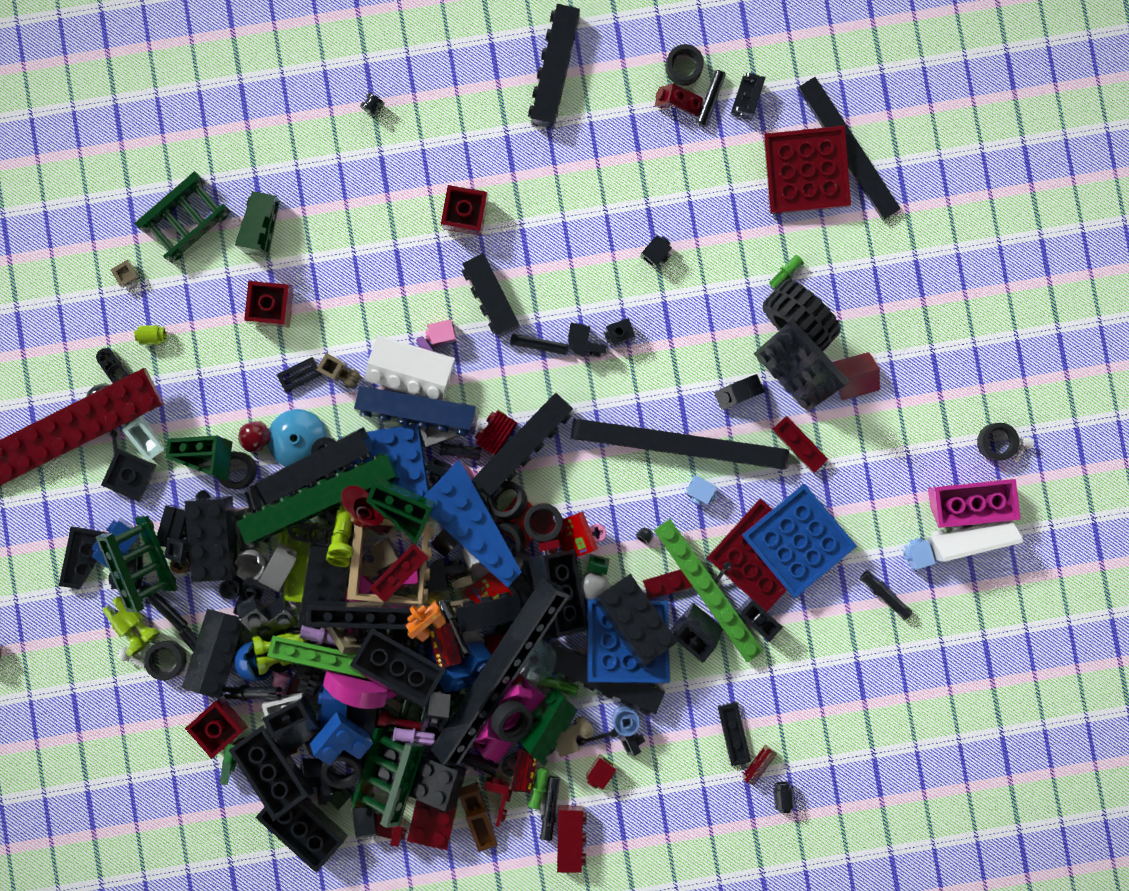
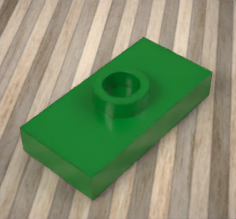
[220,744,237,785]

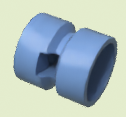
[612,705,640,736]

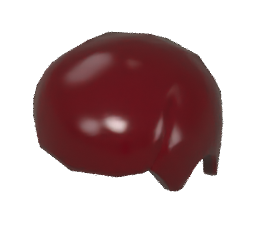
[238,421,270,453]

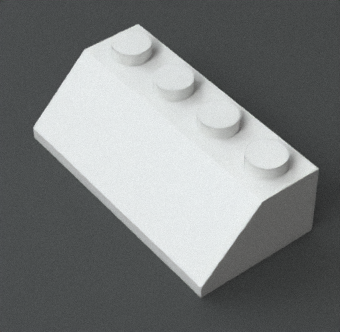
[365,335,455,400]
[926,521,1024,562]

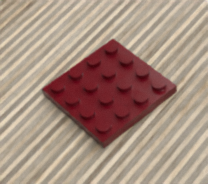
[763,125,851,214]
[706,498,787,612]

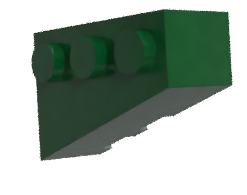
[235,191,280,258]
[165,435,233,481]
[366,478,436,545]
[519,688,578,766]

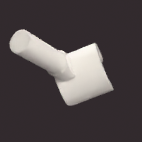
[1013,437,1034,463]
[118,647,144,668]

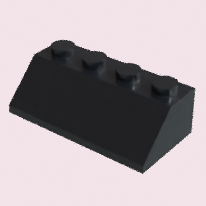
[182,608,245,699]

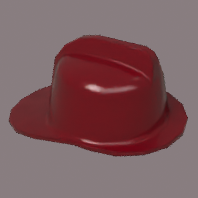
[341,485,385,528]

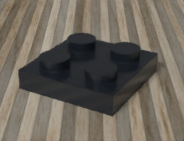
[101,448,157,501]

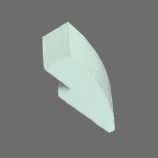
[122,415,164,461]

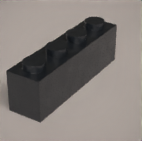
[461,253,520,337]

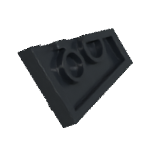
[59,526,108,589]

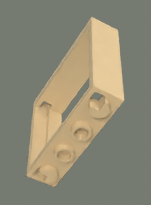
[347,519,434,604]

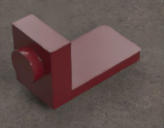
[655,83,703,117]
[533,510,561,555]
[484,776,512,827]
[375,813,407,847]

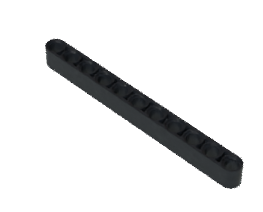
[570,419,789,470]

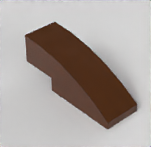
[459,782,498,852]

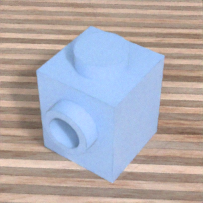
[685,475,718,506]
[903,537,936,570]

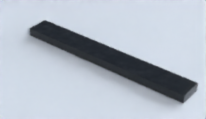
[797,77,901,221]

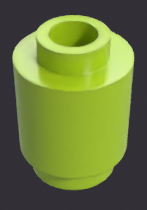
[134,325,166,346]

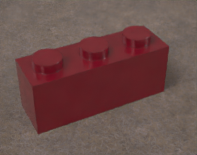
[557,805,587,873]

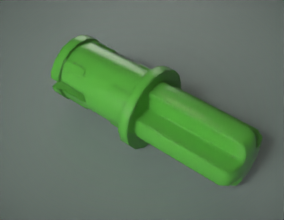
[769,255,804,290]
[538,673,579,696]
[528,767,549,810]

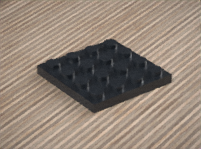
[753,319,850,412]

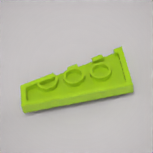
[278,521,318,603]

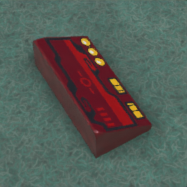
[429,622,461,668]
[742,745,777,785]
[511,748,537,793]

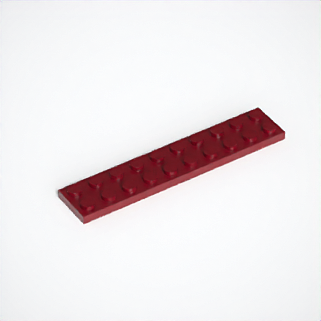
[0,368,164,486]

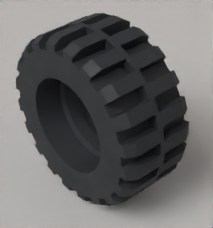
[762,280,841,352]

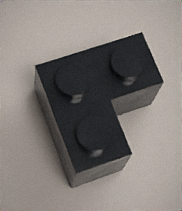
[237,595,298,642]

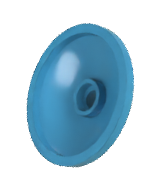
[268,409,328,467]

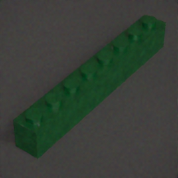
[237,453,400,545]

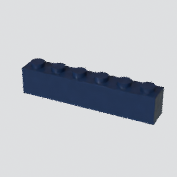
[354,386,479,436]

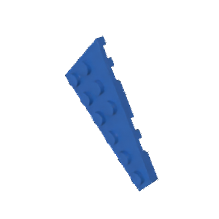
[424,459,521,588]

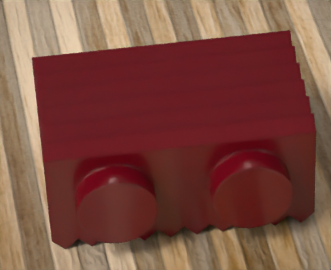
[475,410,518,456]

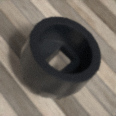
[635,528,653,545]

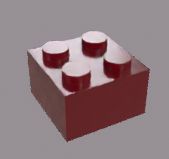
[441,185,489,236]
[244,281,294,328]
[185,697,249,759]
[407,800,458,851]

